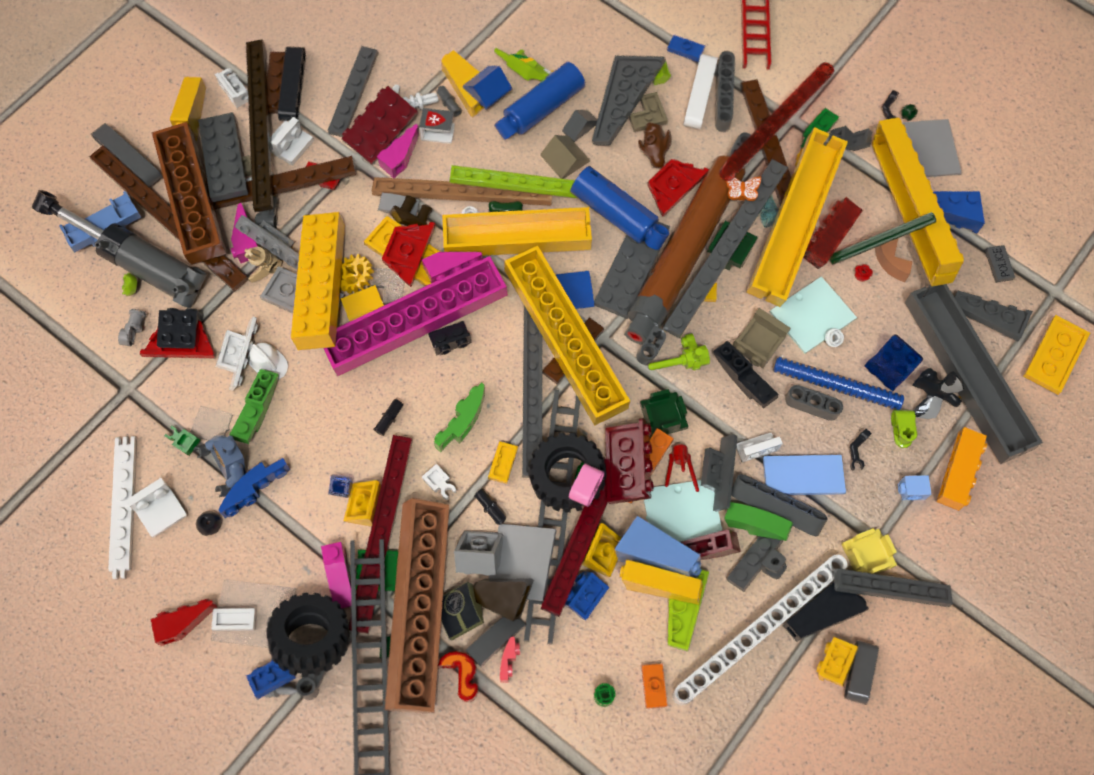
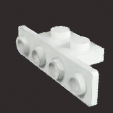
[215,316,258,391]

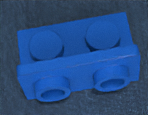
[565,571,609,620]
[246,660,296,700]

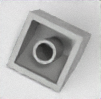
[454,531,503,576]

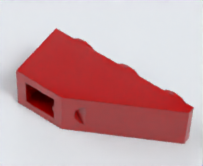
[150,599,218,646]

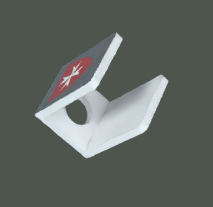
[419,108,455,144]

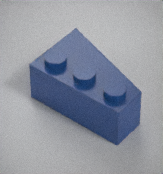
[933,191,985,234]

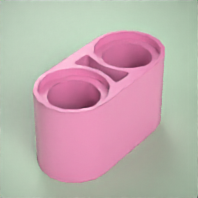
[569,464,604,507]

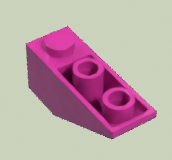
[377,124,419,178]
[422,252,483,283]

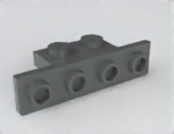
[701,434,737,512]

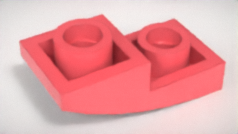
[500,637,520,683]

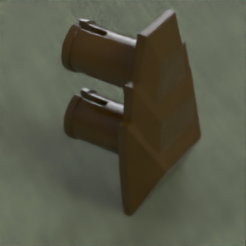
[389,195,433,226]

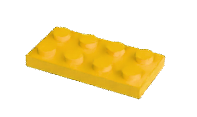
[1023,315,1090,395]

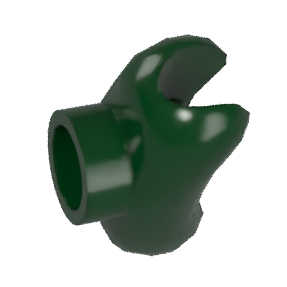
[488,201,523,212]

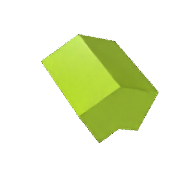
[652,62,671,85]

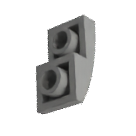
[378,193,419,216]

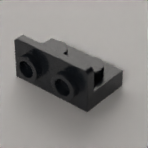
[428,321,472,356]

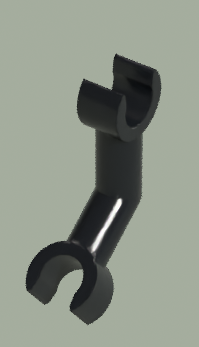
[882,90,899,120]
[849,429,872,471]

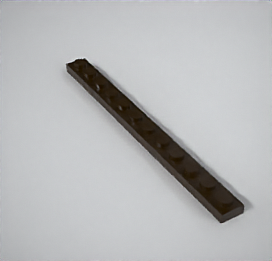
[246,39,273,212]

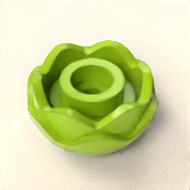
[122,273,137,296]

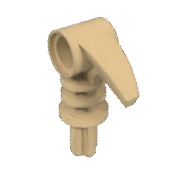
[244,247,282,283]

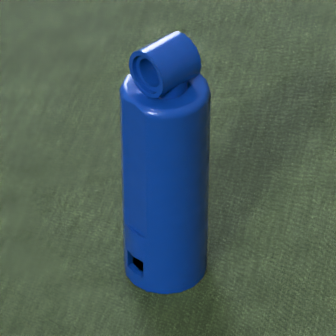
[494,62,585,140]
[570,166,670,250]

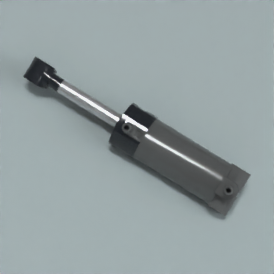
[31,190,207,308]

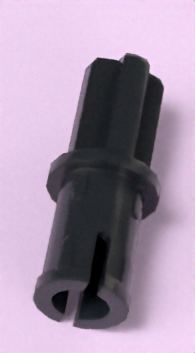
[373,399,403,436]
[474,489,506,525]

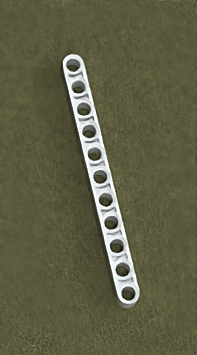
[672,555,847,705]

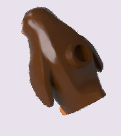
[638,123,672,168]

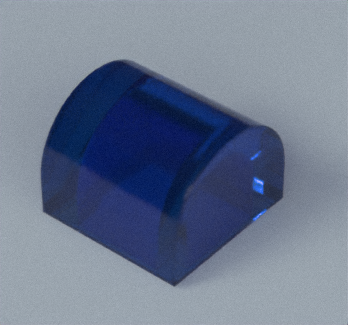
[328,474,353,498]

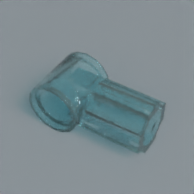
[761,195,779,228]

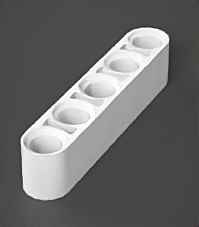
[683,54,718,129]

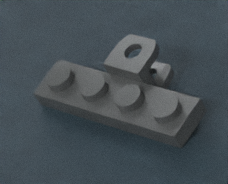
[727,531,791,592]

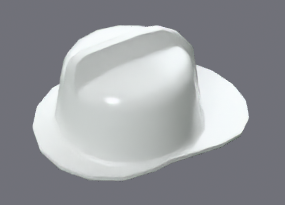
[247,343,288,380]

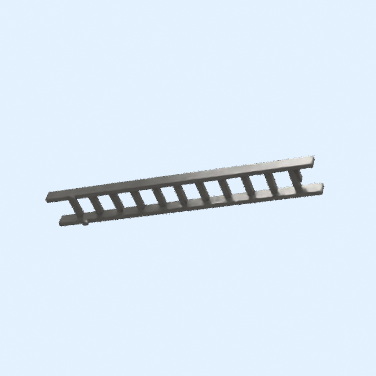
[350,539,389,775]

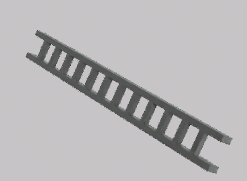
[524,390,580,645]

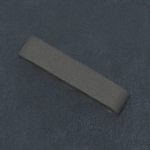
[715,51,735,132]
[91,123,162,188]
[731,474,828,536]

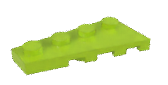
[668,570,709,652]

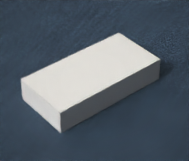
[211,608,256,631]

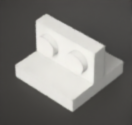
[270,117,314,166]

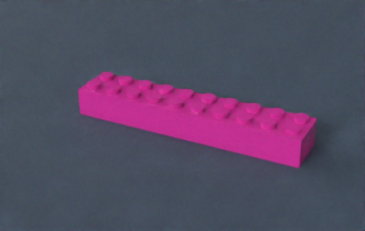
[323,256,508,377]

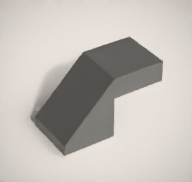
[829,126,872,151]

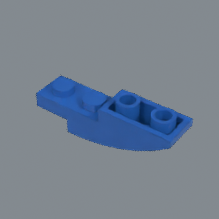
[219,458,290,518]

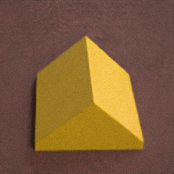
[343,480,381,527]
[582,523,622,577]

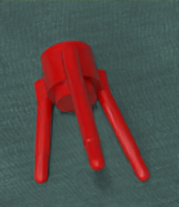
[665,445,699,492]

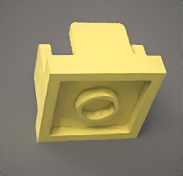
[841,528,897,574]

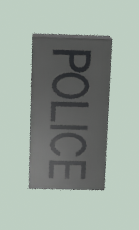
[985,245,1015,283]

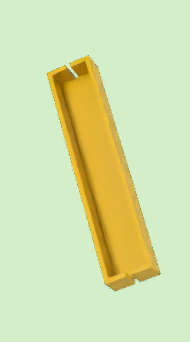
[871,117,964,287]
[746,127,848,307]

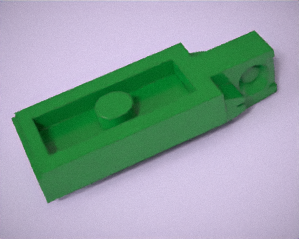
[800,108,840,148]

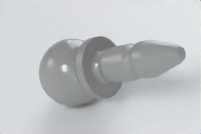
[264,686,297,698]

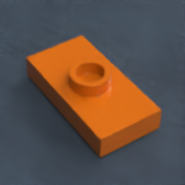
[641,664,667,709]

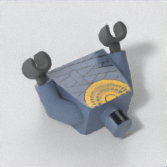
[194,435,246,497]

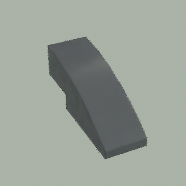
[466,617,526,667]

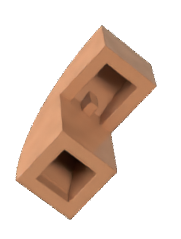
[875,233,913,282]

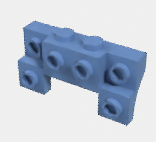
[59,191,141,253]

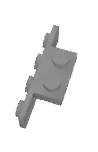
[235,215,299,270]

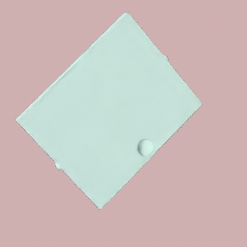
[770,276,857,354]
[644,480,722,542]

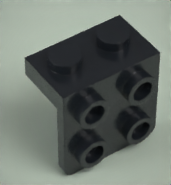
[157,308,203,349]

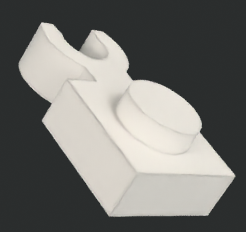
[422,464,456,500]

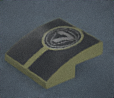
[441,582,484,640]

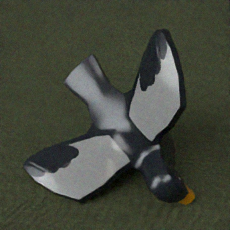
[912,368,964,419]

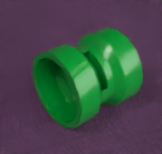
[594,683,616,707]

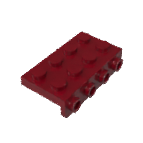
[341,86,418,165]
[605,418,654,504]

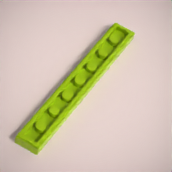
[449,165,577,198]

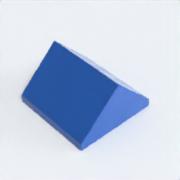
[463,66,512,109]

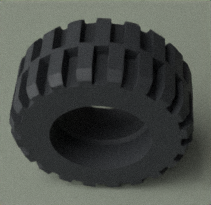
[528,432,606,513]
[266,592,349,677]

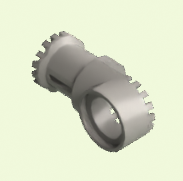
[118,309,147,346]

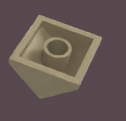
[541,135,590,179]

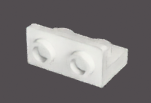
[736,433,783,463]

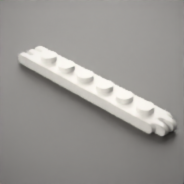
[108,436,137,579]

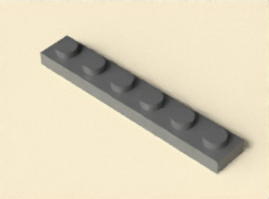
[328,46,378,137]
[834,568,953,607]

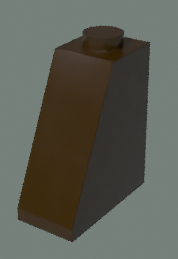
[473,578,534,621]

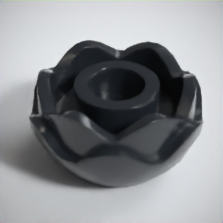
[196,511,222,536]

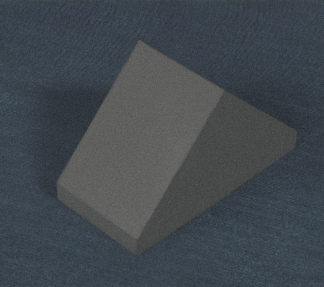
[562,110,598,142]

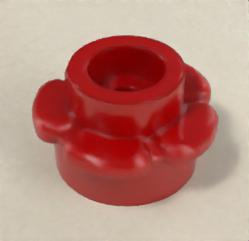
[855,264,873,282]

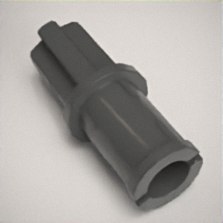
[436,86,462,117]

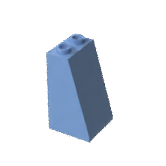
[615,516,702,578]

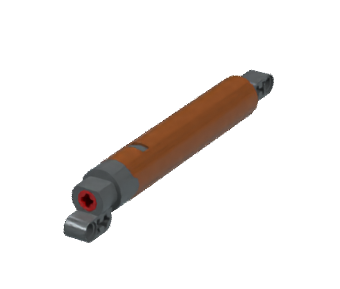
[624,132,754,365]

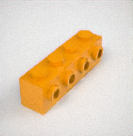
[936,427,987,511]

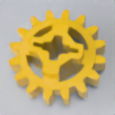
[340,254,374,294]

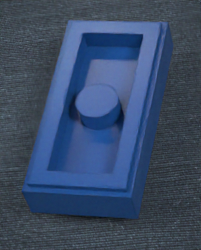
[667,35,705,62]

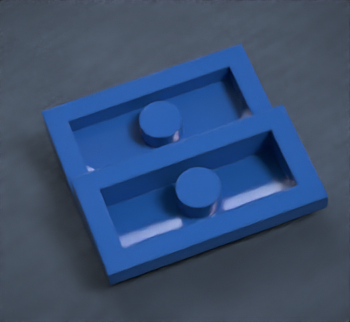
[556,271,595,309]

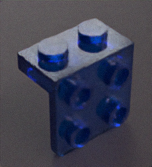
[864,334,923,391]

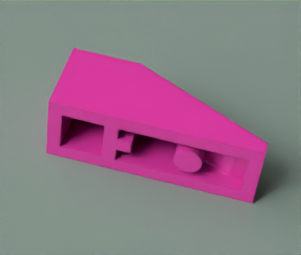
[230,203,258,264]
[321,542,351,609]

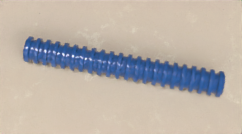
[774,356,904,410]

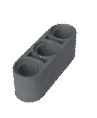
[785,385,843,421]
[844,640,879,705]

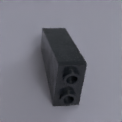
[783,582,869,642]

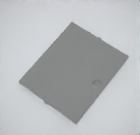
[902,119,962,177]
[488,524,557,601]

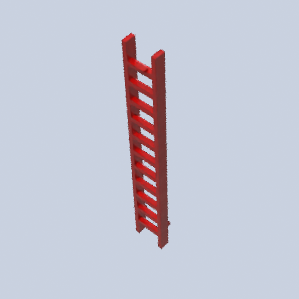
[741,0,771,70]

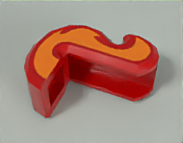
[438,652,478,702]

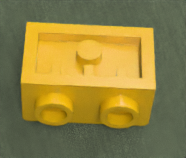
[816,637,858,687]

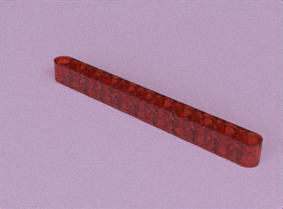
[719,62,834,181]

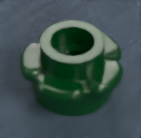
[901,104,918,121]

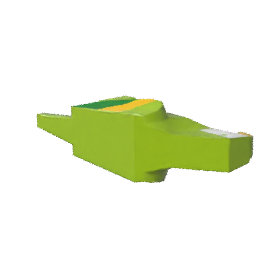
[494,48,553,81]

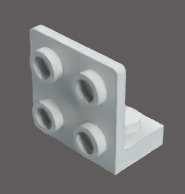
[125,478,187,538]

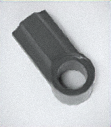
[255,196,278,229]
[296,670,326,700]

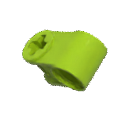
[891,410,917,448]

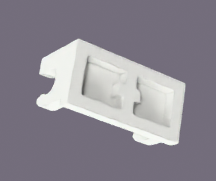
[215,68,248,108]

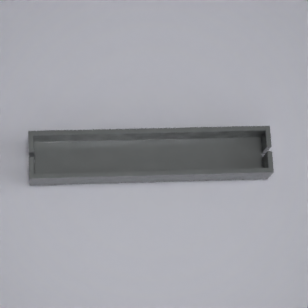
[905,284,1043,464]

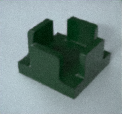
[707,220,758,271]
[640,389,689,437]

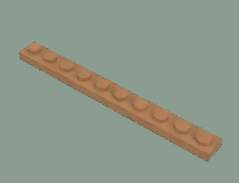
[371,177,552,206]

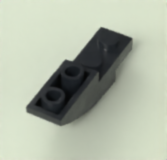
[713,341,778,409]

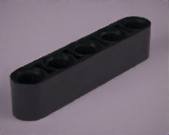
[278,47,306,121]

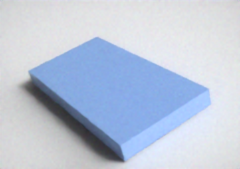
[763,455,846,495]

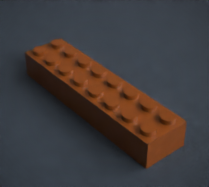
[152,122,227,265]

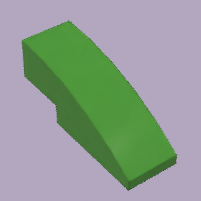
[724,502,793,541]

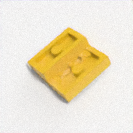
[340,285,384,322]

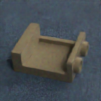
[733,308,791,368]

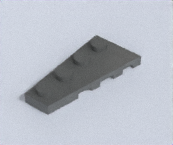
[954,291,1033,341]

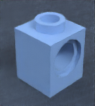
[898,475,931,500]

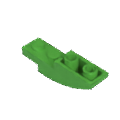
[229,369,279,444]
[433,382,485,453]

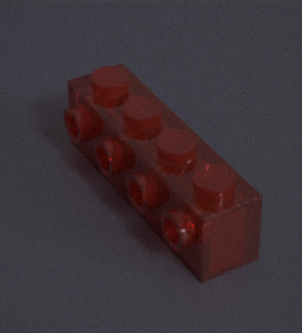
[803,197,863,269]

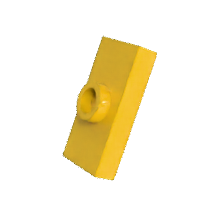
[488,441,518,484]

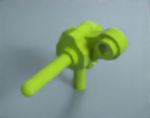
[648,333,710,371]

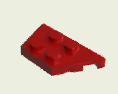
[648,159,709,217]
[382,222,435,287]
[140,320,215,359]

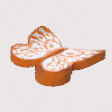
[725,175,761,201]

